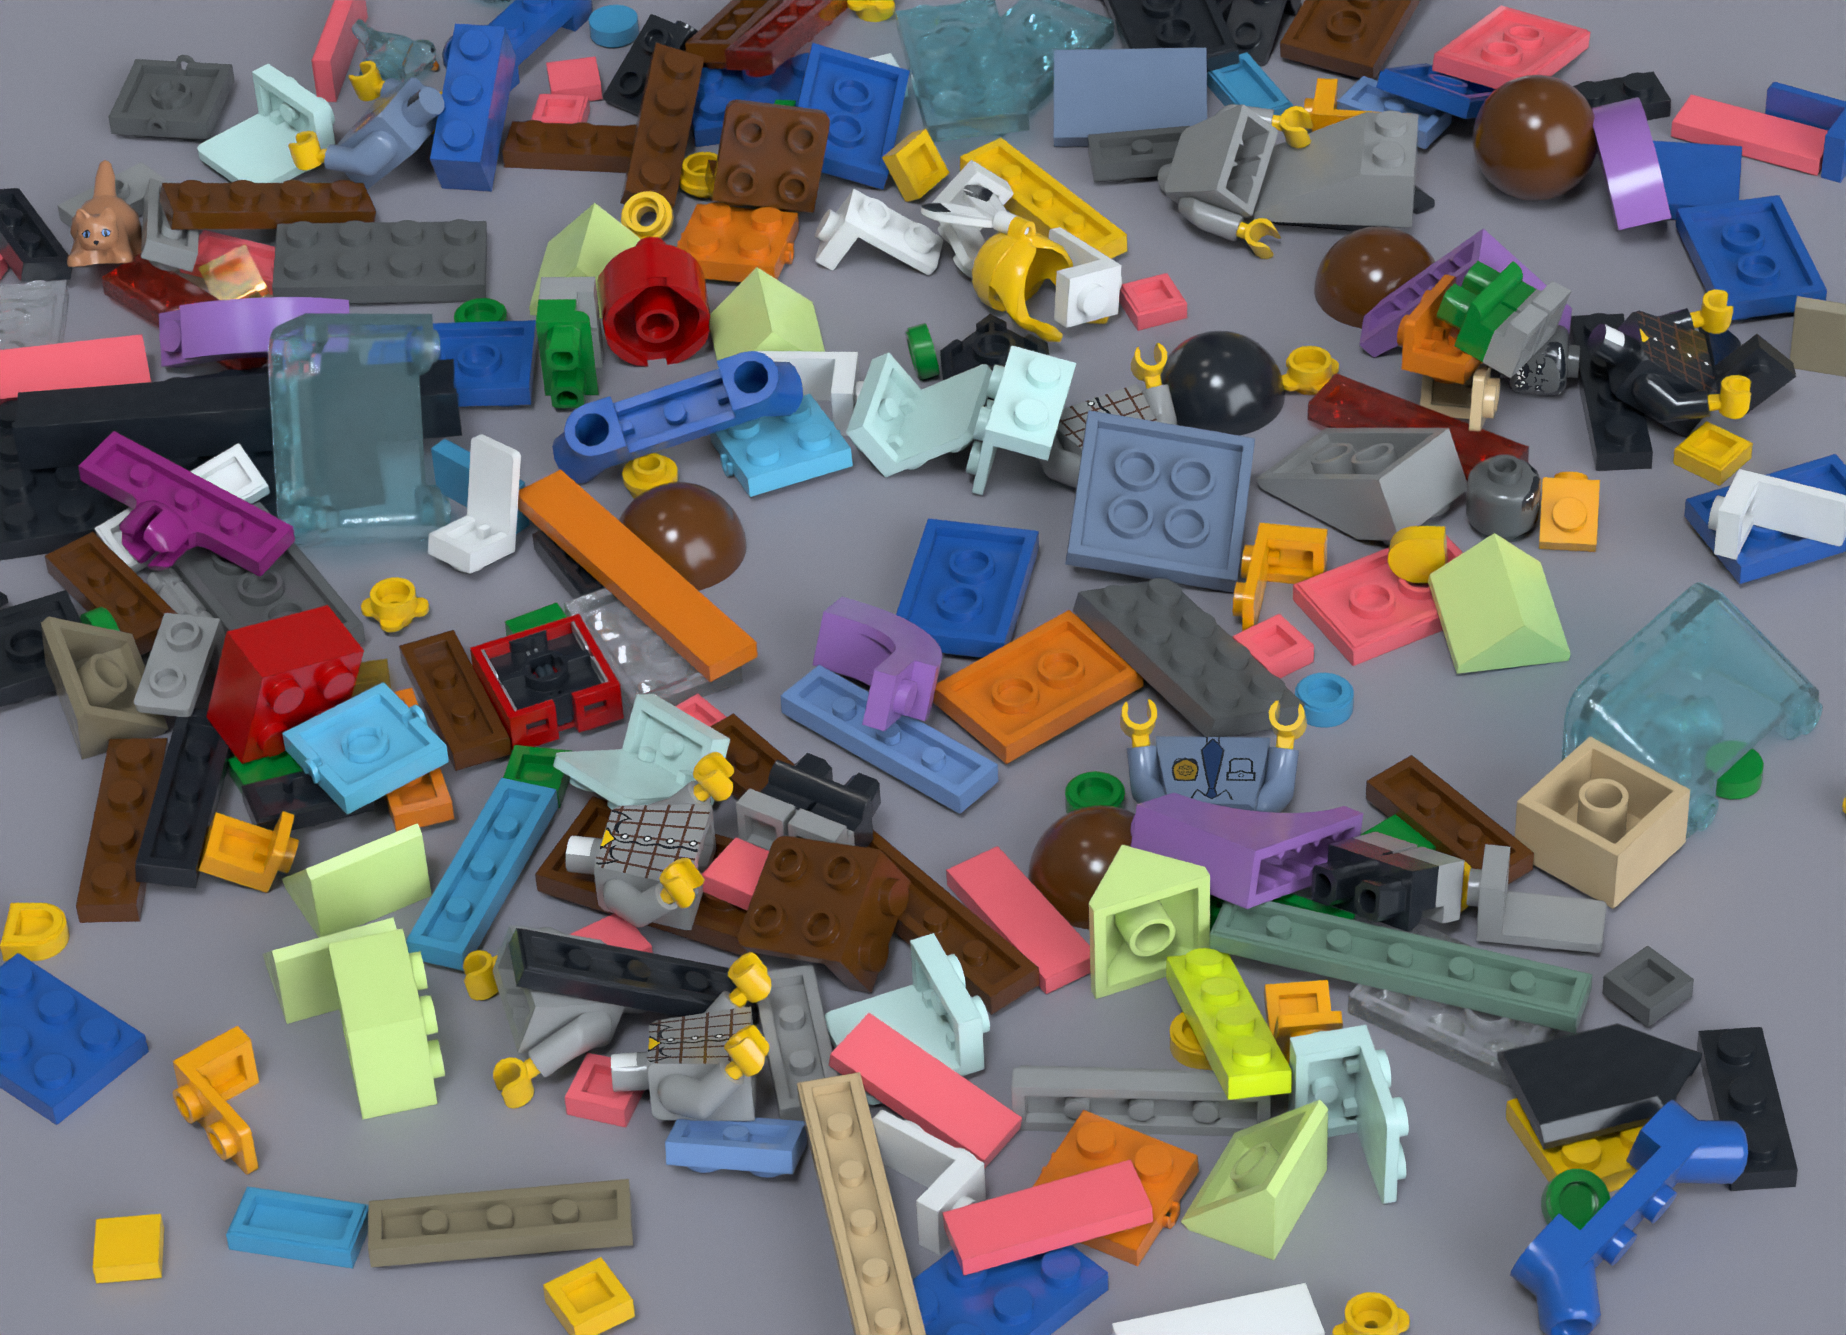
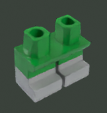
[1436,261,1571,378]
[536,277,604,408]

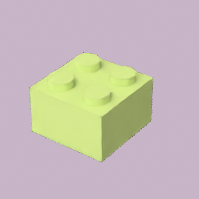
[328,928,445,1120]

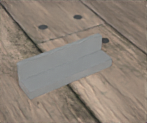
[1011,1065,1271,1136]

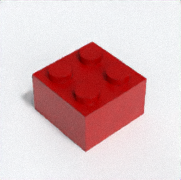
[206,605,364,764]

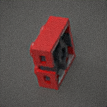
[470,614,624,751]

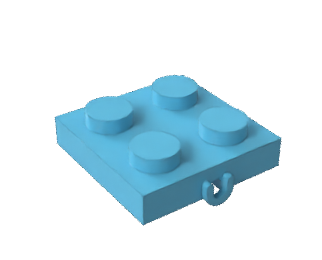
[710,394,853,497]
[282,682,449,814]

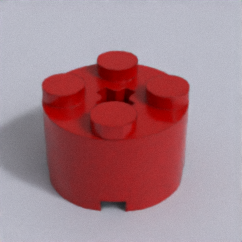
[597,237,710,367]

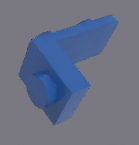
[1765,82,1846,183]

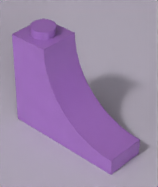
[1359,228,1572,358]
[1130,793,1364,909]

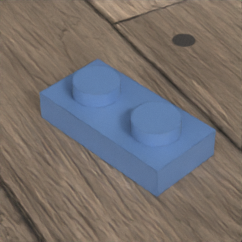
[1337,76,1452,149]
[665,1117,807,1177]

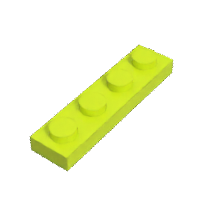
[1166,948,1292,1100]

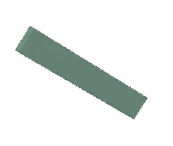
[1210,901,1593,1033]

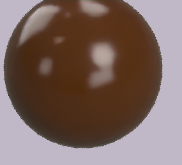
[1472,75,1597,201]
[1314,226,1435,329]
[619,482,747,591]
[1028,805,1135,930]

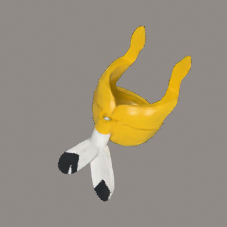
[921,185,1109,342]

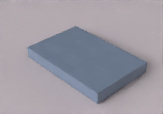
[1053,48,1207,147]

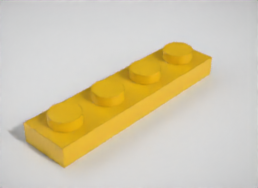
[960,137,1127,259]

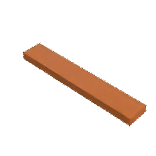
[518,469,758,682]

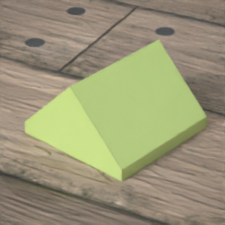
[529,203,641,318]
[709,267,825,368]
[1428,533,1571,674]
[282,823,432,938]
[1089,845,1210,999]
[263,917,397,1024]
[1181,1099,1328,1260]

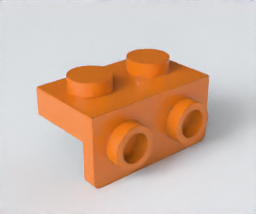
[1397,274,1482,385]

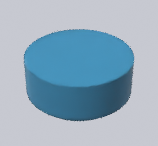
[589,5,639,48]
[1295,673,1354,728]

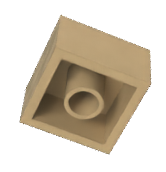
[1515,736,1690,909]

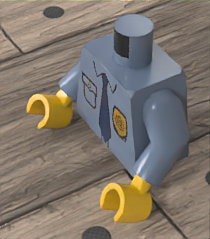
[288,61,444,190]
[1120,699,1307,813]

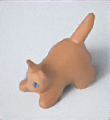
[67,160,142,267]

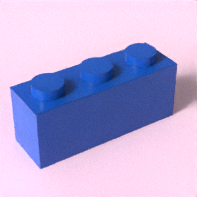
[430,23,516,192]

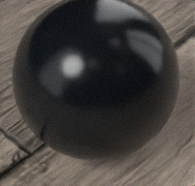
[1160,330,1285,436]

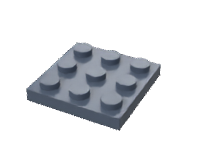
[1065,410,1255,593]

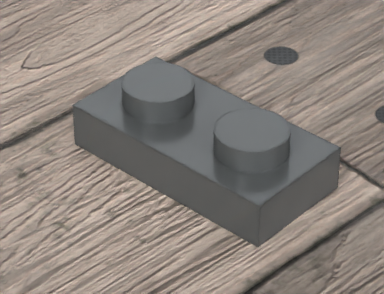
[1087,126,1190,182]

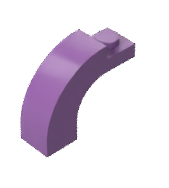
[1592,97,1671,231]
[159,297,352,368]
[812,596,942,731]

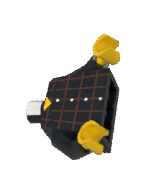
[1587,290,1751,437]

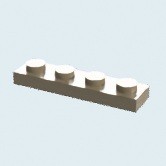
[368,1179,633,1268]

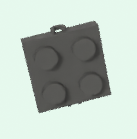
[108,55,235,140]

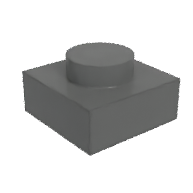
[1602,946,1694,1027]

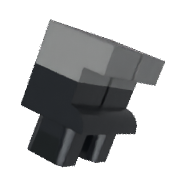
[736,753,881,851]
[1311,832,1465,932]

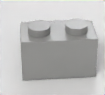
[1254,110,1418,227]
[1256,428,1467,545]

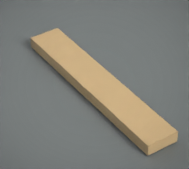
[797,1072,926,1335]

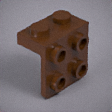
[705,99,830,213]
[738,836,911,993]

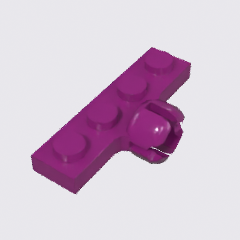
[79,431,295,577]

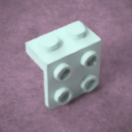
[197,64,335,183]
[966,346,1076,496]
[846,352,992,478]
[553,694,730,810]
[825,933,990,1105]
[1288,1025,1409,1204]

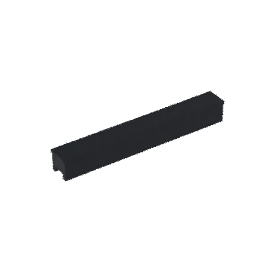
[12,359,462,470]

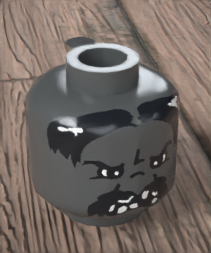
[1500,325,1580,395]
[1466,455,1541,540]

